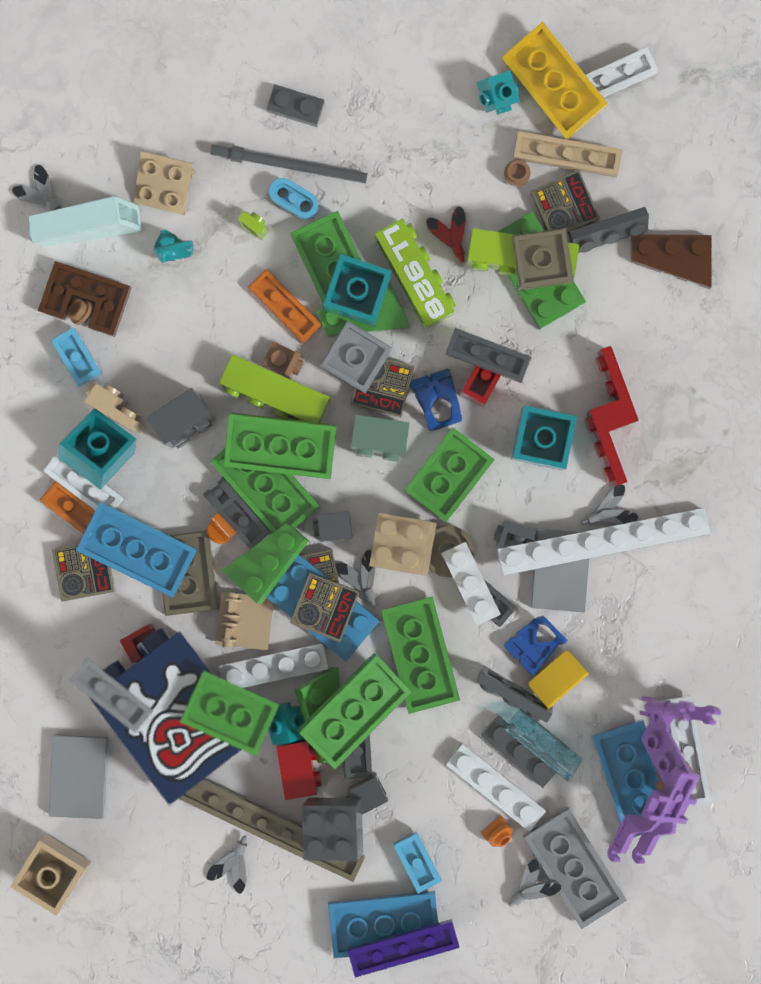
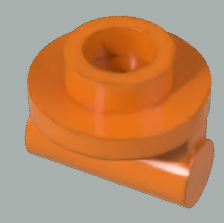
[206,513,236,544]
[480,815,513,847]

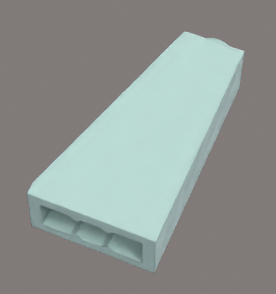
[28,196,142,246]

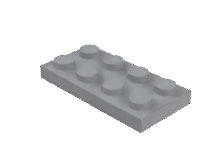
[523,807,627,929]

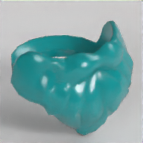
[153,230,194,263]

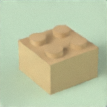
[369,513,437,576]
[10,834,91,916]

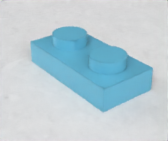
[51,327,103,387]
[393,831,442,894]

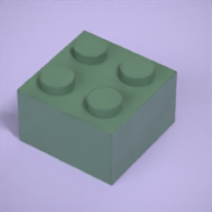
[351,415,410,462]

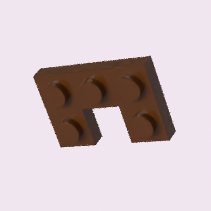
[38,261,132,337]

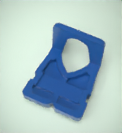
[410,369,462,431]
[504,616,567,675]

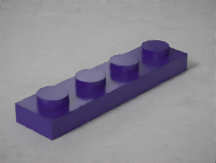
[348,919,460,978]

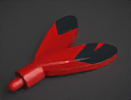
[426,206,466,263]

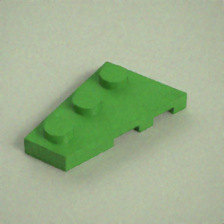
[316,283,410,337]
[221,523,309,604]
[294,667,340,764]

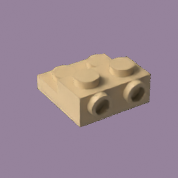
[84,382,145,434]

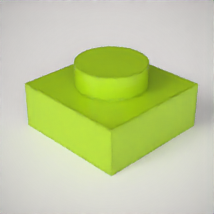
[238,211,268,240]

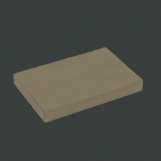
[162,531,219,616]

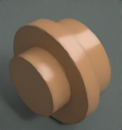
[504,160,531,187]
[67,299,92,325]

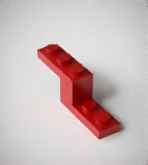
[584,346,639,487]

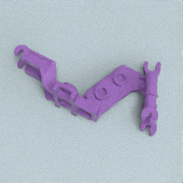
[607,696,721,864]

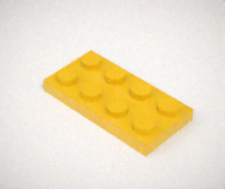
[501,21,609,140]

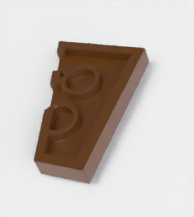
[631,235,712,289]

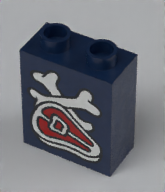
[90,627,241,805]

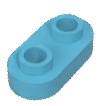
[269,178,319,220]

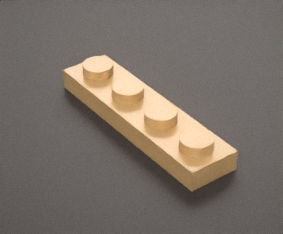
[513,131,622,178]

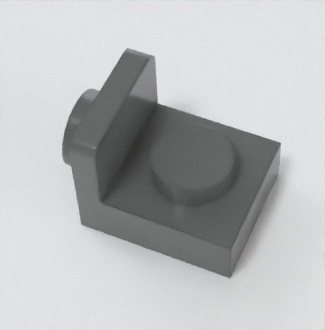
[493,521,537,548]

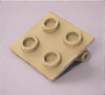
[133,151,195,215]
[215,591,274,650]

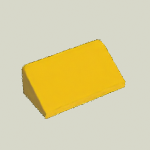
[528,650,589,709]

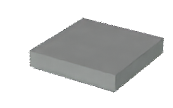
[320,320,393,394]

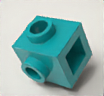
[477,70,520,115]
[268,702,304,745]

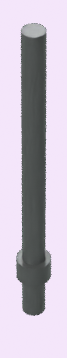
[211,144,368,184]

